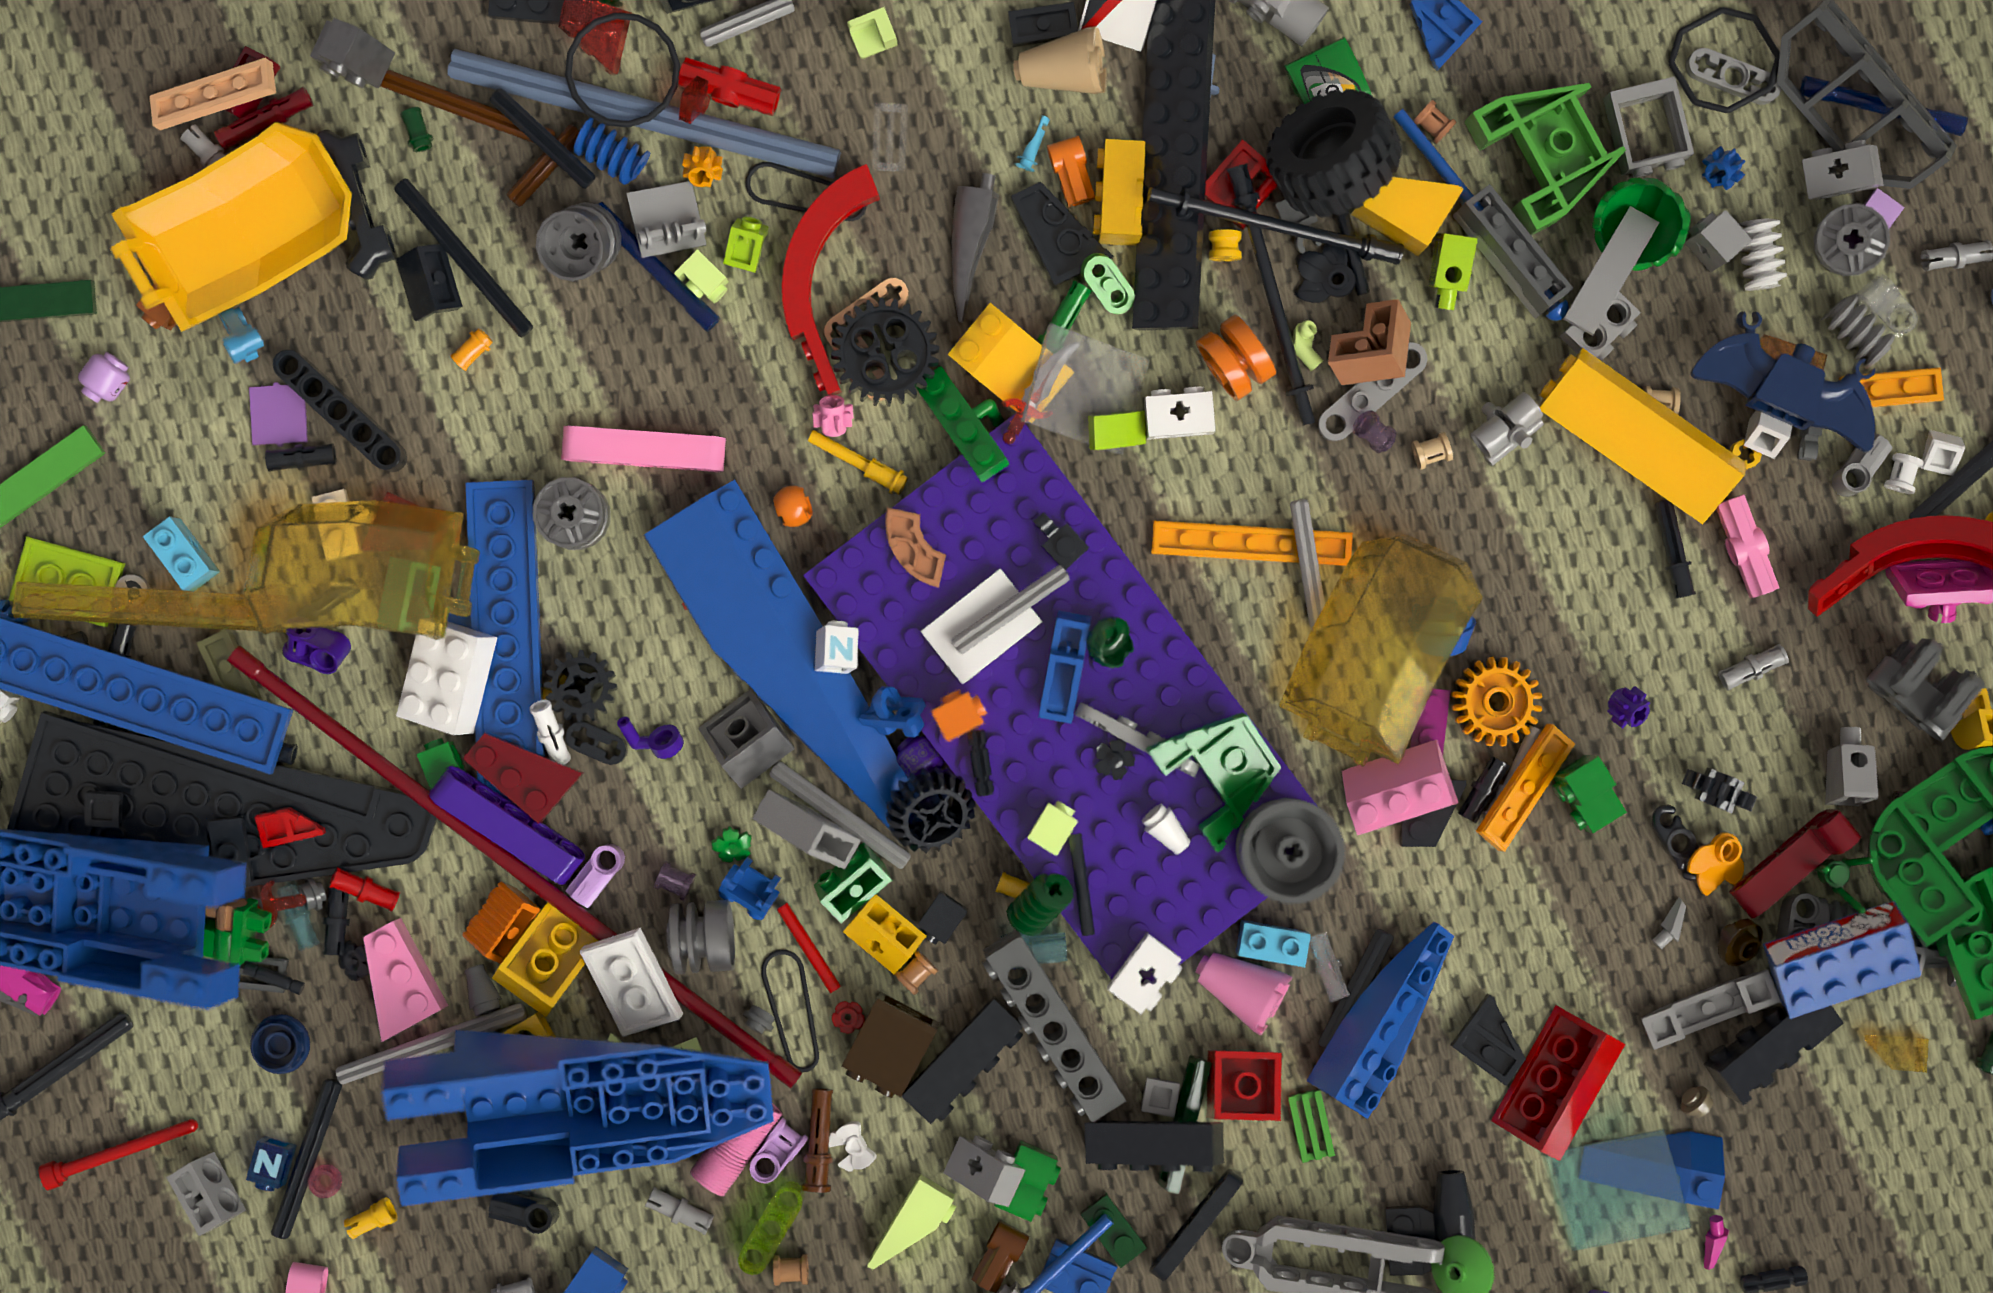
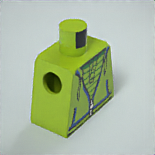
[1429,233,1478,310]

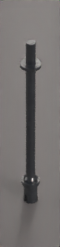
[1227,164,1315,426]
[1147,187,1404,265]

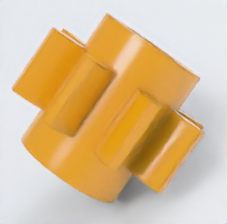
[682,146,723,187]

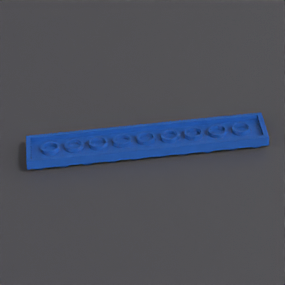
[465,480,545,806]
[0,617,294,774]

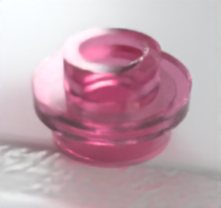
[308,1164,342,1198]

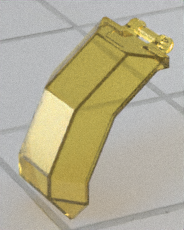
[244,500,480,640]
[1279,534,1483,767]

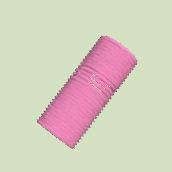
[690,1103,782,1196]

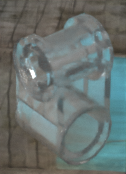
[1856,274,1918,338]

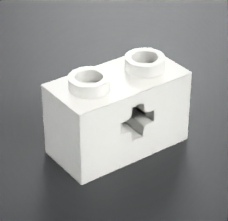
[1144,386,1215,440]
[1107,932,1182,1014]

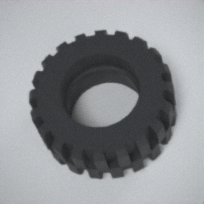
[1266,89,1402,217]

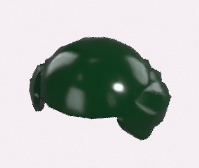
[1087,616,1134,669]

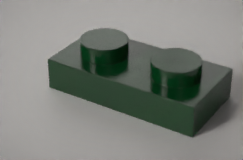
[1080,1193,1147,1268]

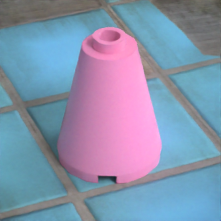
[1195,952,1293,1035]

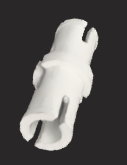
[530,700,571,765]

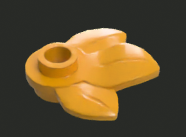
[1687,832,1744,896]

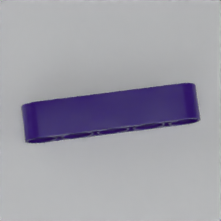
[429,766,585,885]

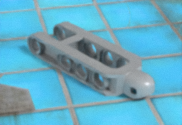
[1222,1215,1445,1293]

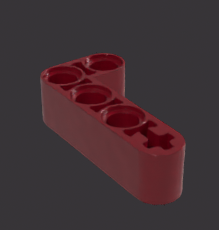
[1729,809,1862,919]

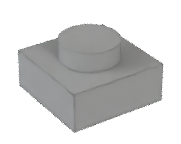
[1141,1076,1180,1117]

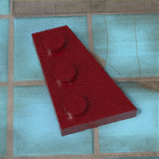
[463,733,584,824]

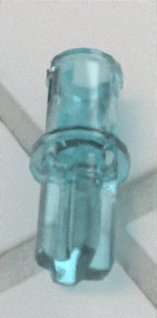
[277,884,320,951]

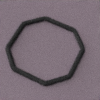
[1669,7,1780,113]

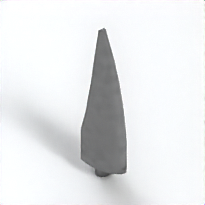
[952,173,999,323]

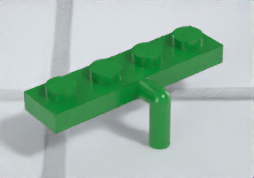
[915,366,1010,483]

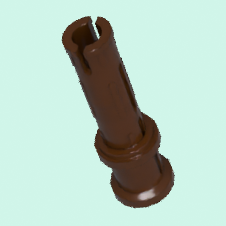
[801,1088,833,1192]

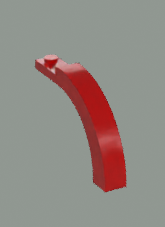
[782,164,880,395]
[1808,515,1993,617]

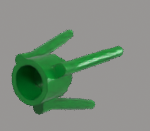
[1814,857,1874,914]

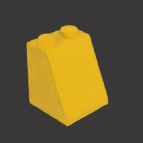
[1351,177,1463,256]

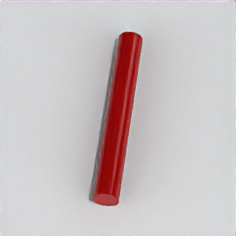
[776,902,841,993]

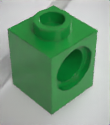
[417,738,466,790]

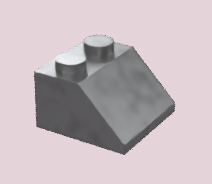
[698,688,795,789]

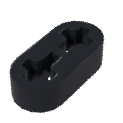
[566,722,628,765]

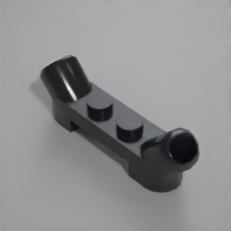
[317,129,397,280]

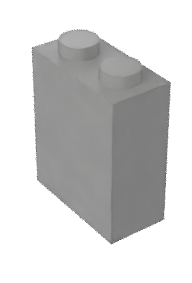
[753,790,861,869]

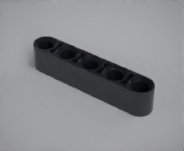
[273,349,407,473]

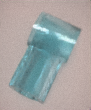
[1000,932,1068,970]

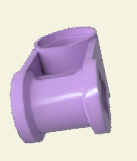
[750,1117,808,1183]

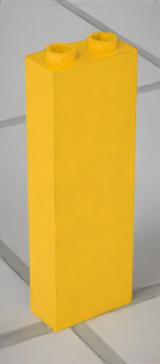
[1539,348,1747,525]

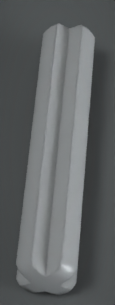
[700,0,794,47]

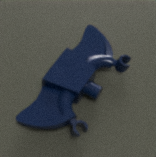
[1690,311,1875,452]

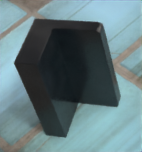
[396,244,463,321]

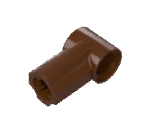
[971,1220,1030,1293]

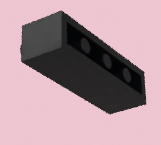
[902,996,1023,1124]
[1085,1120,1224,1172]

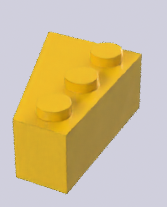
[1093,139,1145,246]

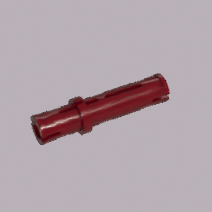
[214,86,314,150]

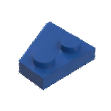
[1409,0,1483,71]

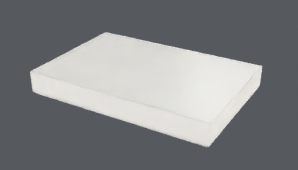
[921,569,1042,685]
[580,928,683,1037]

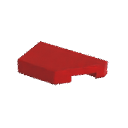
[254,807,326,849]

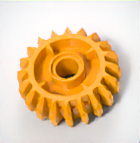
[1451,657,1542,746]

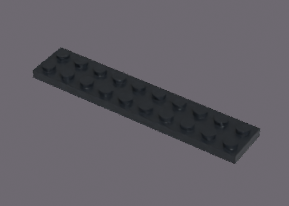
[1132,0,1215,331]

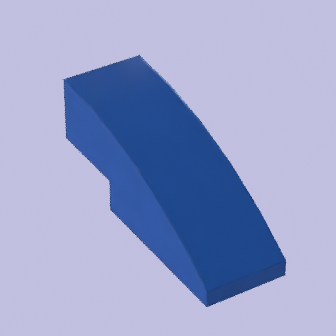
[1038,610,1091,724]

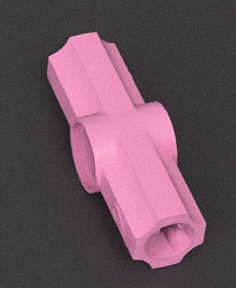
[1716,495,1779,598]

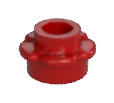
[832,1001,865,1034]

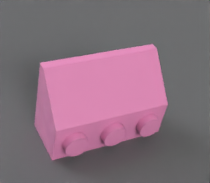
[1342,739,1458,835]

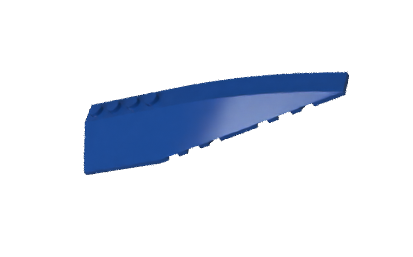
[643,480,914,830]

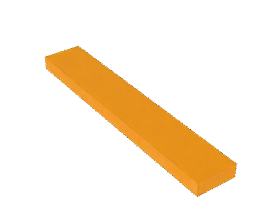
[1151,521,1353,566]

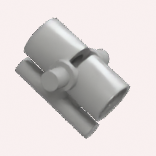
[1470,392,1544,466]

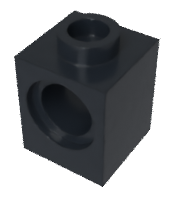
[917,890,968,945]

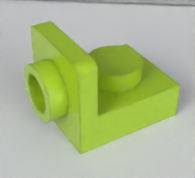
[723,217,769,273]

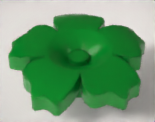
[711,826,752,863]

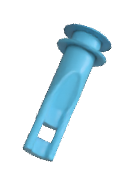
[1015,115,1050,172]

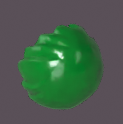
[1592,177,1691,271]

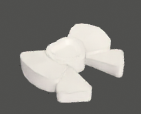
[829,1121,877,1172]

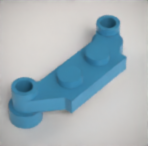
[218,307,264,364]

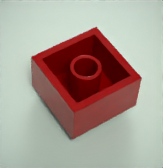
[1206,1050,1282,1121]

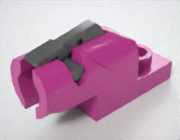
[0,966,61,1016]

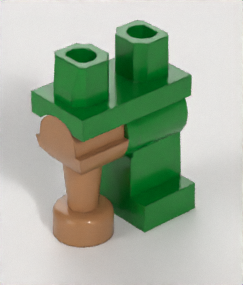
[203,898,272,966]

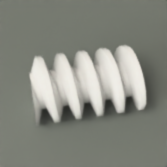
[1739,218,1787,291]

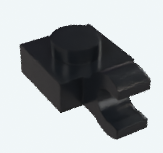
[1033,512,1089,570]

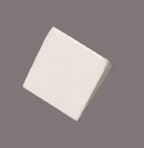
[1920,430,1966,476]

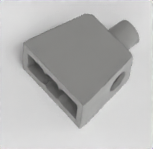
[1825,727,1878,806]

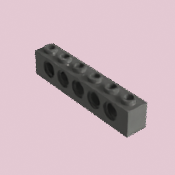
[982,930,1126,1123]

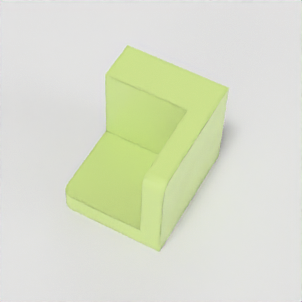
[847,7,898,59]

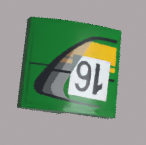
[1284,37,1372,104]

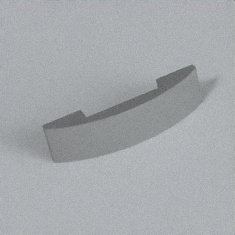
[1563,206,1659,336]
[1641,970,1781,1050]

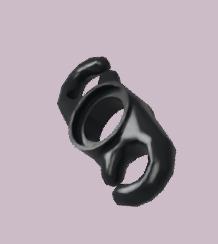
[1651,804,1699,881]

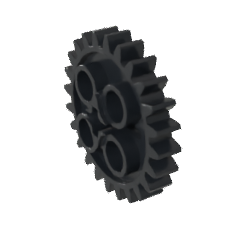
[831,298,940,407]

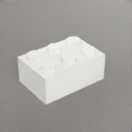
[396,619,498,735]

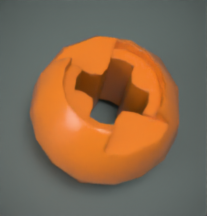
[773,486,813,527]

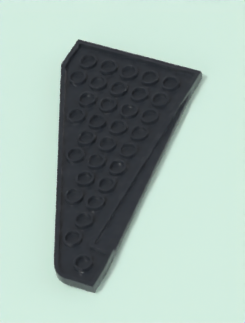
[7,710,437,887]

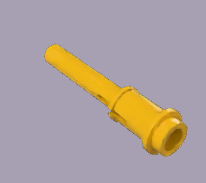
[808,430,908,495]

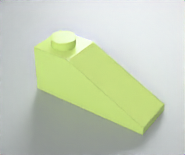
[867,1174,956,1269]

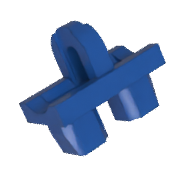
[859,686,926,737]

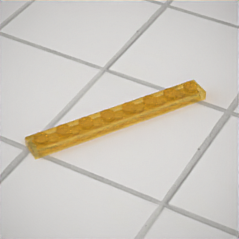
[12,582,291,633]

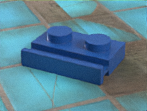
[1041,1239,1117,1293]

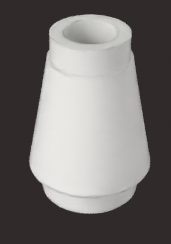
[1142,804,1191,854]

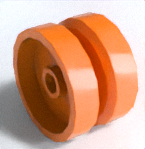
[1196,314,1277,401]

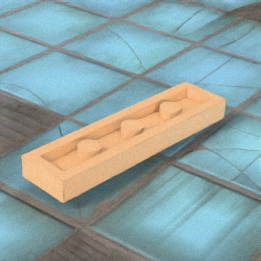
[150,58,276,130]

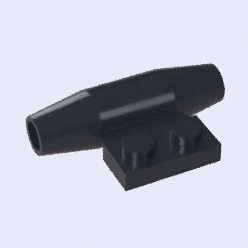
[1385,1170,1476,1278]

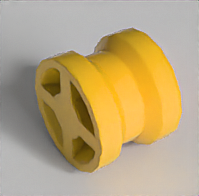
[1209,230,1242,261]

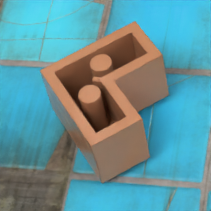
[1328,299,1411,385]

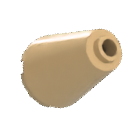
[1013,27,1107,94]

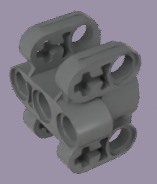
[1866,638,1985,742]

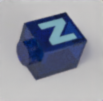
[246,1136,297,1191]

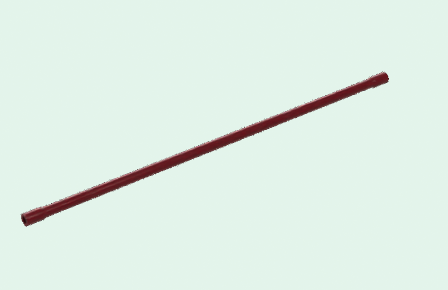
[227,645,803,1089]

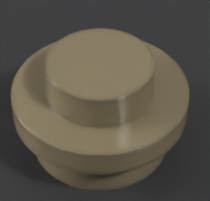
[1681,1086,1713,1118]

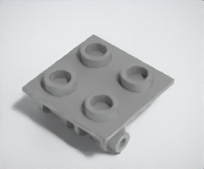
[626,181,707,258]

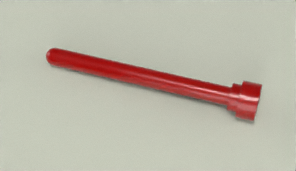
[39,1119,198,1191]

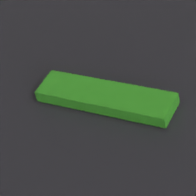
[0,425,106,528]

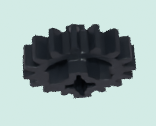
[544,650,618,723]
[1682,767,1757,813]

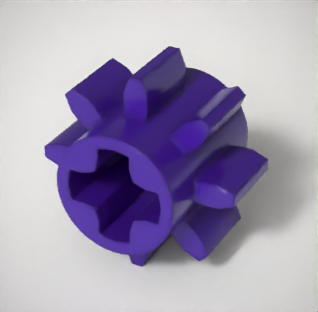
[1607,686,1650,729]

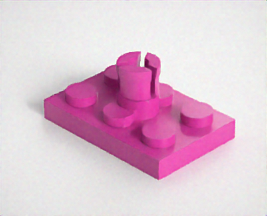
[1886,559,1993,623]

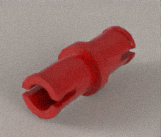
[329,867,400,912]

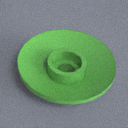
[1431,1235,1494,1293]

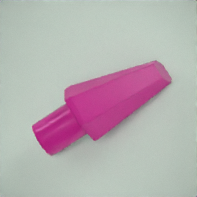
[1704,1215,1729,1270]

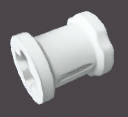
[1884,453,1924,494]

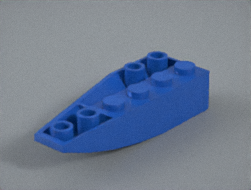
[1306,922,1454,1119]

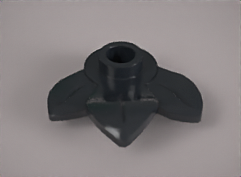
[1295,244,1356,303]

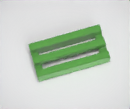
[1287,1089,1335,1163]

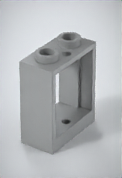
[1603,76,1694,178]

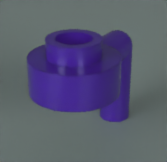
[617,717,684,759]

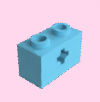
[143,517,220,592]
[1236,920,1311,967]

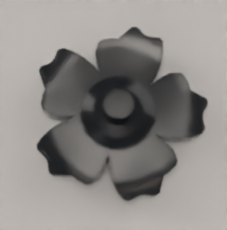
[1095,739,1136,780]
[338,941,370,982]

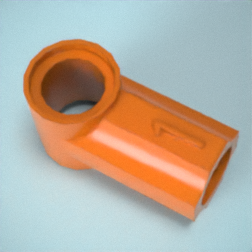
[1047,136,1095,207]

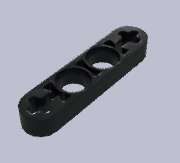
[1149,1169,1243,1282]

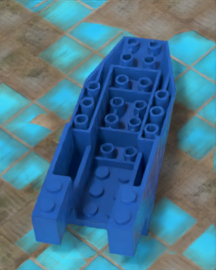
[0,829,246,1010]
[382,1030,774,1206]

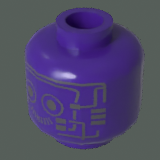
[896,735,945,779]

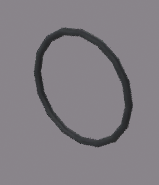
[565,12,680,128]

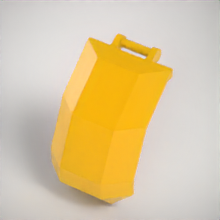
[110,122,352,332]

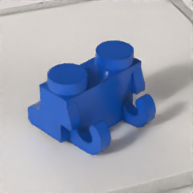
[718,857,781,920]

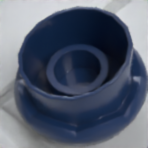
[250,1014,310,1074]

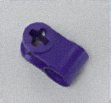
[282,618,351,674]

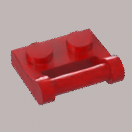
[1205,139,1278,230]

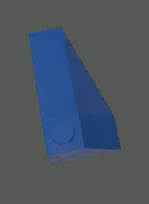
[1578,1131,1725,1210]

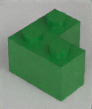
[1552,755,1627,834]

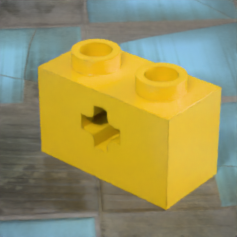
[843,894,926,974]

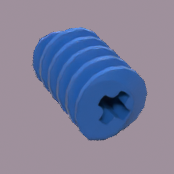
[574,117,651,185]

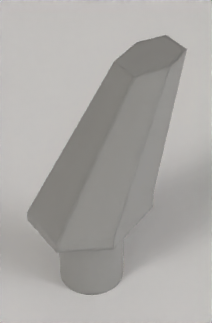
[1652,897,1686,950]

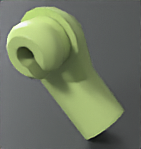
[1292,320,1324,372]

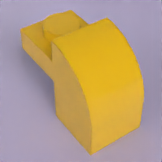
[1951,688,1993,750]

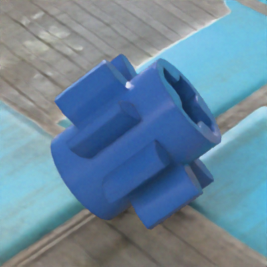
[1702,146,1745,190]

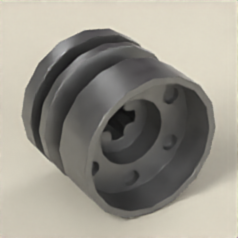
[536,202,622,281]
[1814,203,1890,276]
[533,477,610,550]
[667,900,735,975]

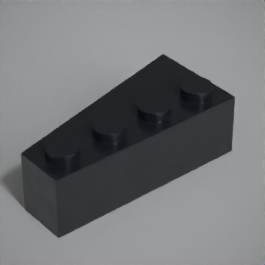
[1704,1005,1844,1106]

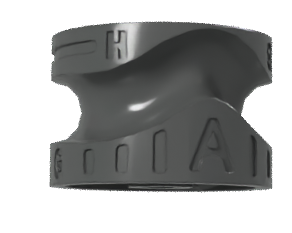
[1236,798,1345,904]

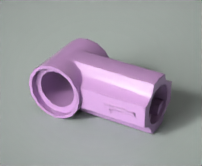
[565,844,625,908]

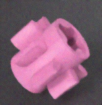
[812,395,854,437]

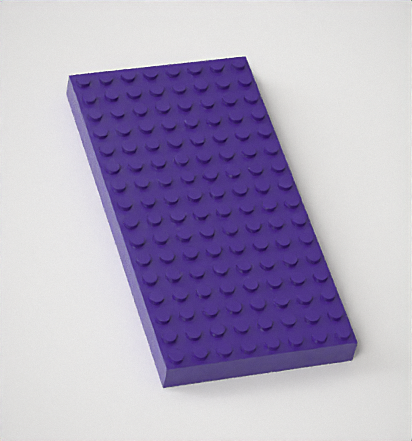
[803,413,1318,983]

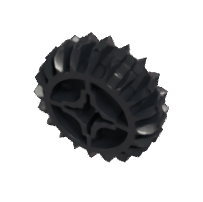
[886,765,976,854]

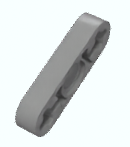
[1686,48,1781,105]

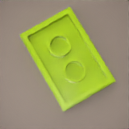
[9,536,125,627]

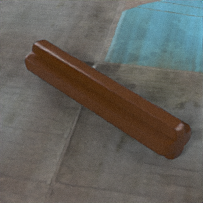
[507,124,580,207]

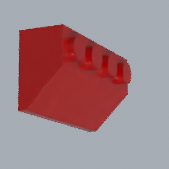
[1491,1005,1626,1161]

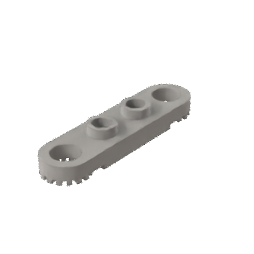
[1318,342,1427,442]
[1074,702,1200,777]

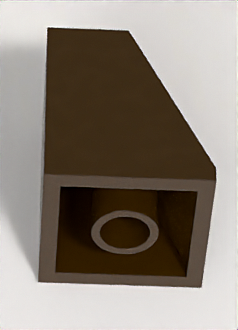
[842,992,939,1098]

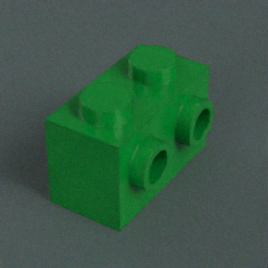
[814,842,892,923]

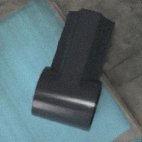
[488,1192,560,1234]

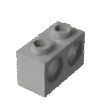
[1559,292,1641,361]
[166,1152,246,1236]

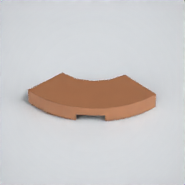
[886,507,946,588]

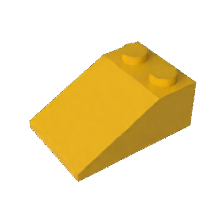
[948,303,1073,423]
[492,902,598,1017]

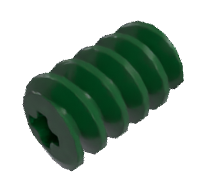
[1006,873,1074,936]

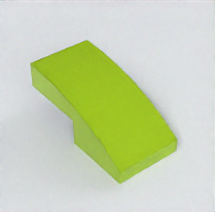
[1088,410,1146,450]

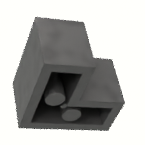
[310,18,395,89]

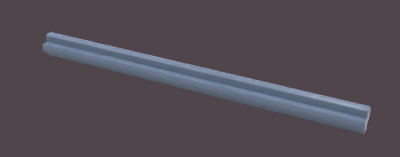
[447,49,841,179]

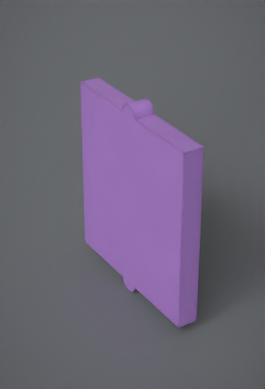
[249,382,308,447]

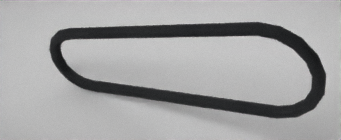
[745,162,867,221]
[761,950,819,1072]

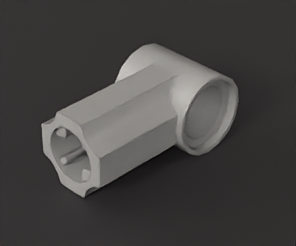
[1832,434,1893,497]

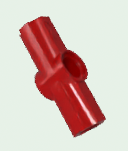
[678,57,781,116]

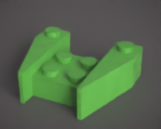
[1464,83,1626,236]

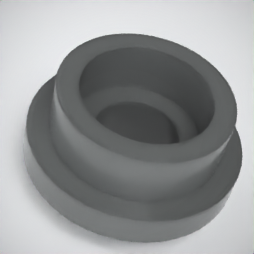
[298,878,326,911]
[743,1005,775,1034]

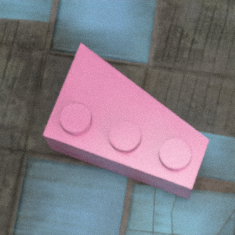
[363,918,448,1042]

